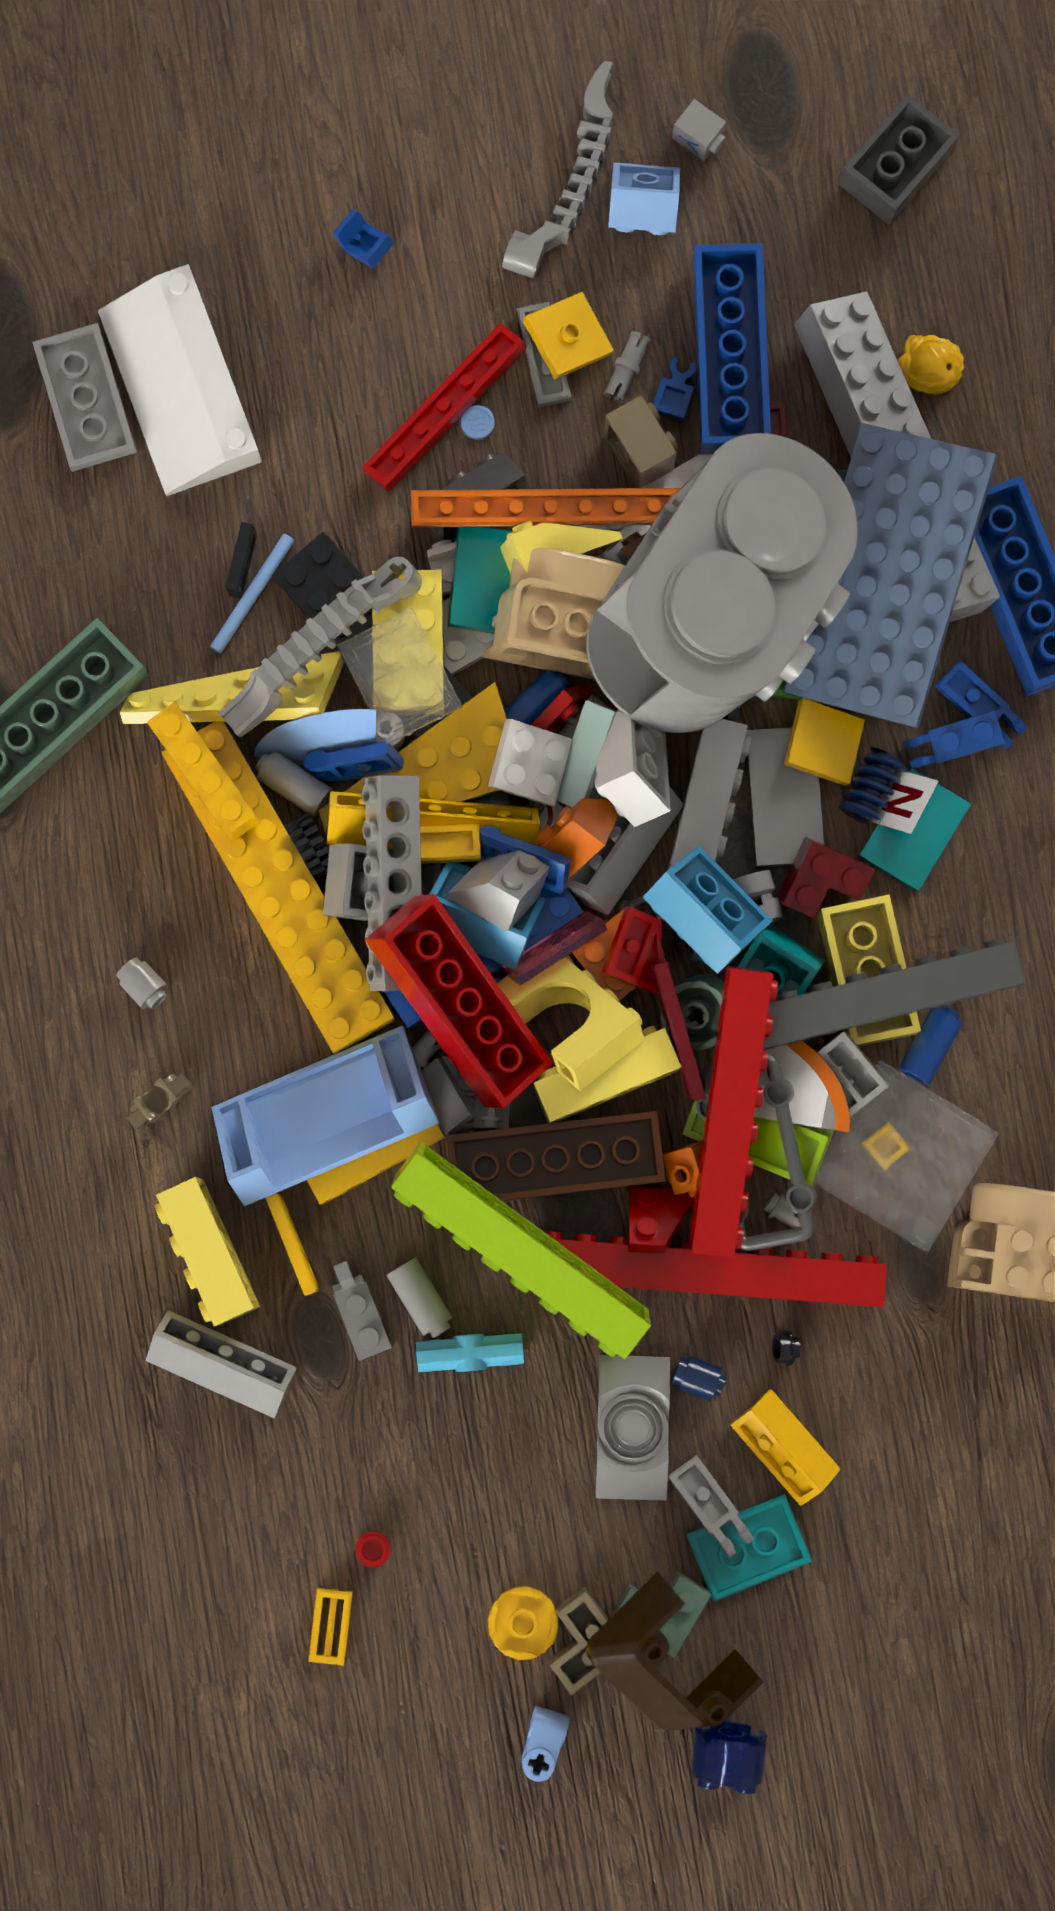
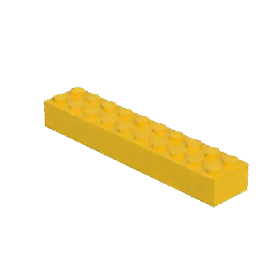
[161,722,395,1054]

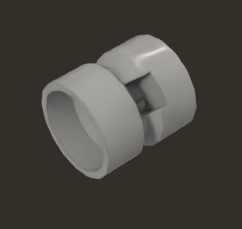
[734,870,784,923]

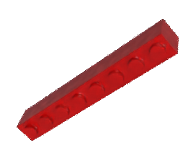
[688,966,778,1258]

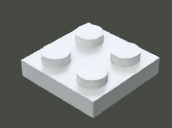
[488,719,572,806]

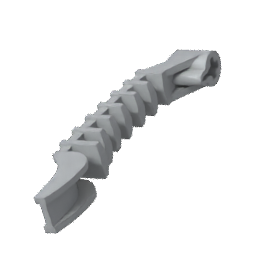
[502,61,613,279]
[218,557,422,737]

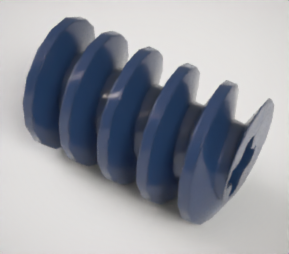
[838,747,907,824]

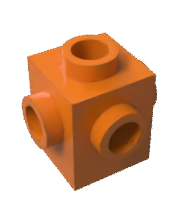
[662,1141,702,1197]

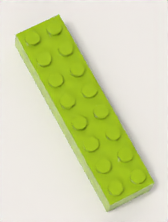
[391,1141,651,1360]

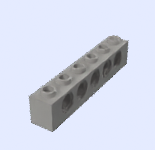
[362,776,422,991]

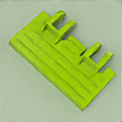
[683,1101,834,1187]

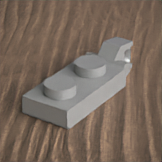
[332,1261,392,1361]

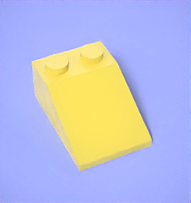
[500,521,623,575]

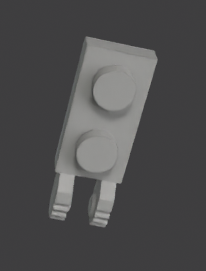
[668,1455,754,1557]

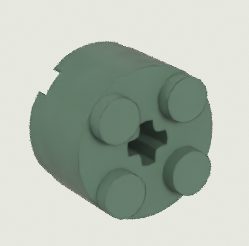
[661,974,724,1050]

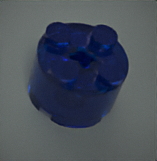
[691,1721,768,1794]

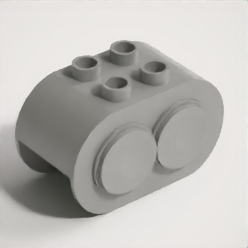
[586,433,857,733]

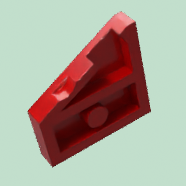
[531,684,594,734]
[601,907,665,996]
[628,1186,695,1254]

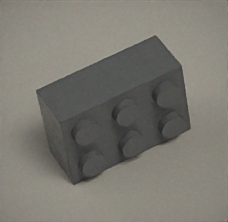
[838,94,960,226]

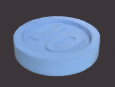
[461,405,495,440]

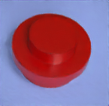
[355,1531,391,1568]

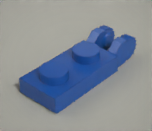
[935,660,1027,749]
[902,710,1005,769]
[303,742,404,783]

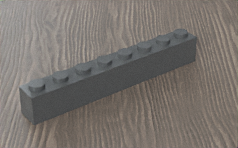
[763,937,1026,1051]

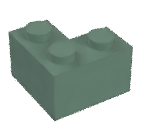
[611,1571,711,1658]

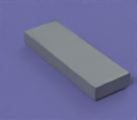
[517,302,571,408]

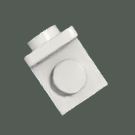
[427,540,456,596]

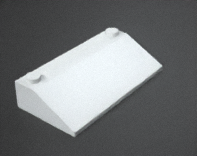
[98,264,262,497]

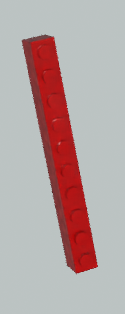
[544,1231,887,1307]

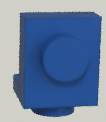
[333,209,394,268]

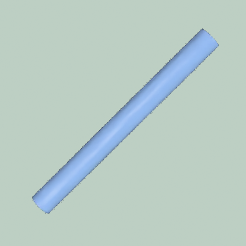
[210,533,295,654]

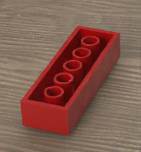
[364,894,553,1108]

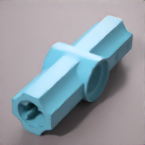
[416,1333,524,1372]

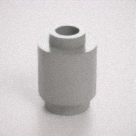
[116,957,168,1009]

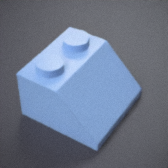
[608,162,680,235]

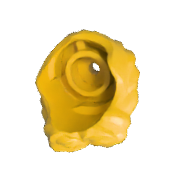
[897,335,964,395]

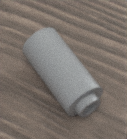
[255,751,333,818]
[386,1257,453,1338]

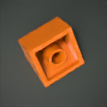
[535,798,618,879]

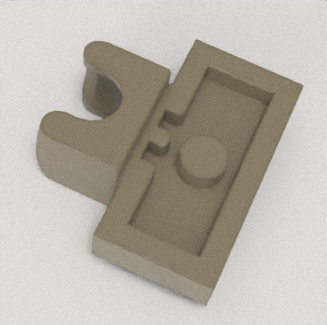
[127,1073,194,1131]

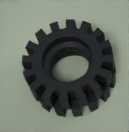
[284,813,329,880]

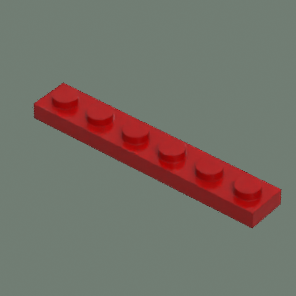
[362,323,526,492]

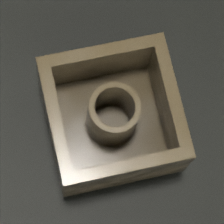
[603,395,678,488]

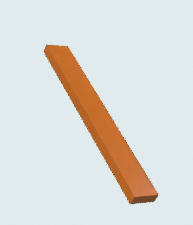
[411,488,681,527]

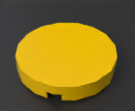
[488,1586,559,1660]

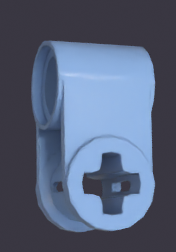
[521,1706,570,1782]

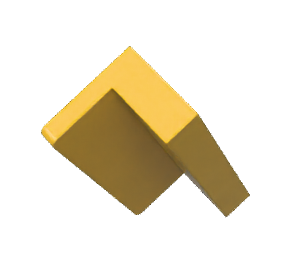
[730,1389,840,1506]

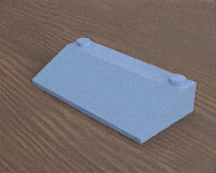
[211,1025,439,1206]

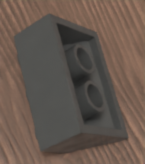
[426,452,525,543]

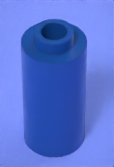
[505,670,570,725]
[898,1005,962,1085]

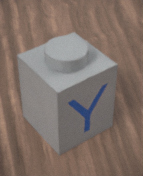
[672,99,727,161]

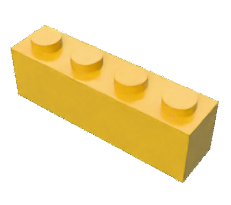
[146,701,260,842]
[307,1124,445,1205]

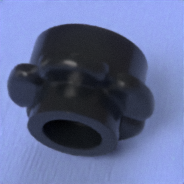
[772,1330,800,1366]

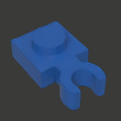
[653,357,696,422]

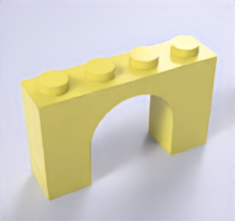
[497,944,644,1091]

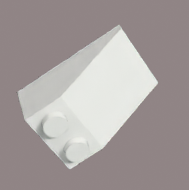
[594,709,671,827]

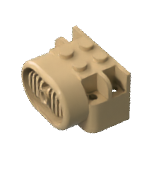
[483,548,625,680]
[947,1183,1055,1302]

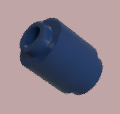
[672,1356,726,1401]

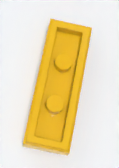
[265,1193,320,1296]

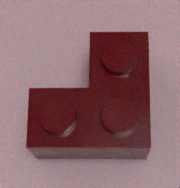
[776,836,875,919]

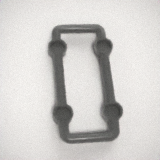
[696,1053,817,1251]

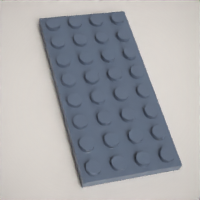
[784,423,998,728]

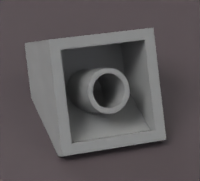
[447,850,550,932]

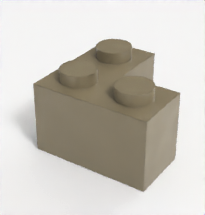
[549,1586,609,1695]

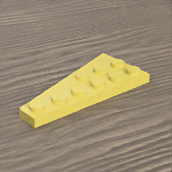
[120,651,345,724]

